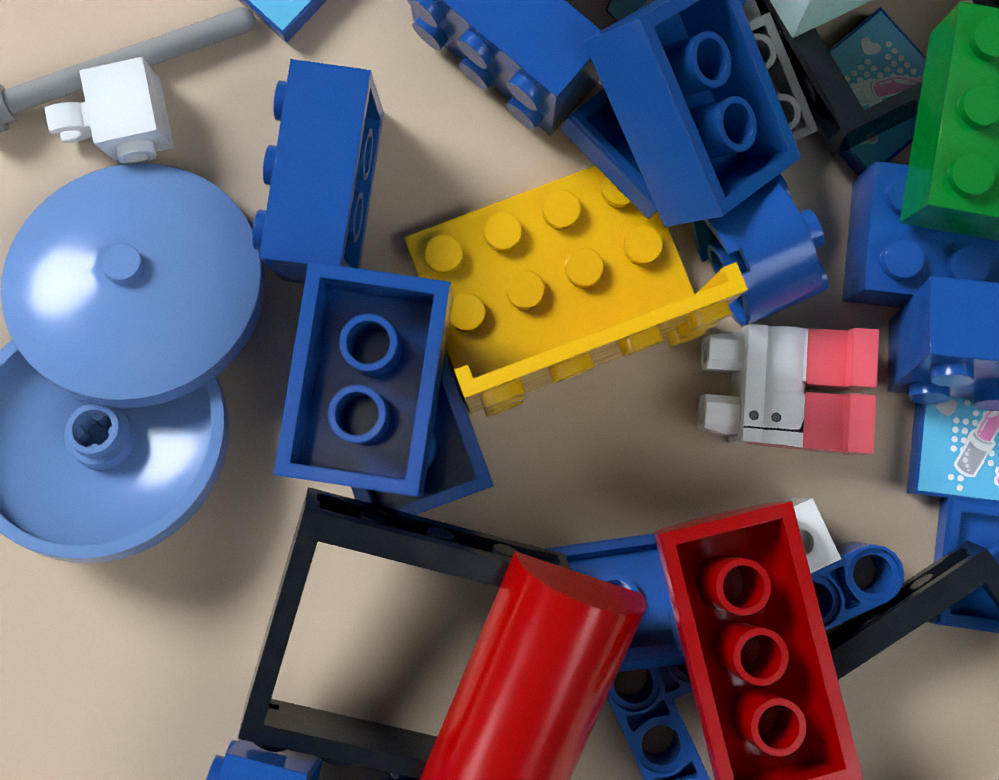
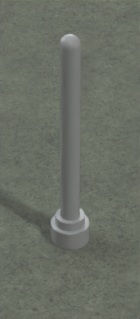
[0,7,256,133]

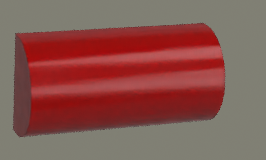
[654,501,863,780]
[419,551,647,780]

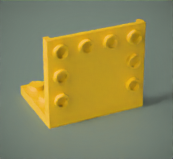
[404,165,748,417]

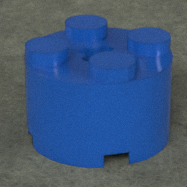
[690,174,829,326]

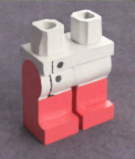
[697,324,879,455]

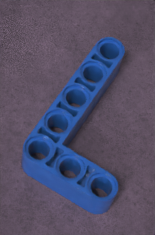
[607,541,904,780]

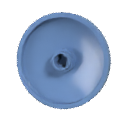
[1,163,265,408]
[0,340,229,563]

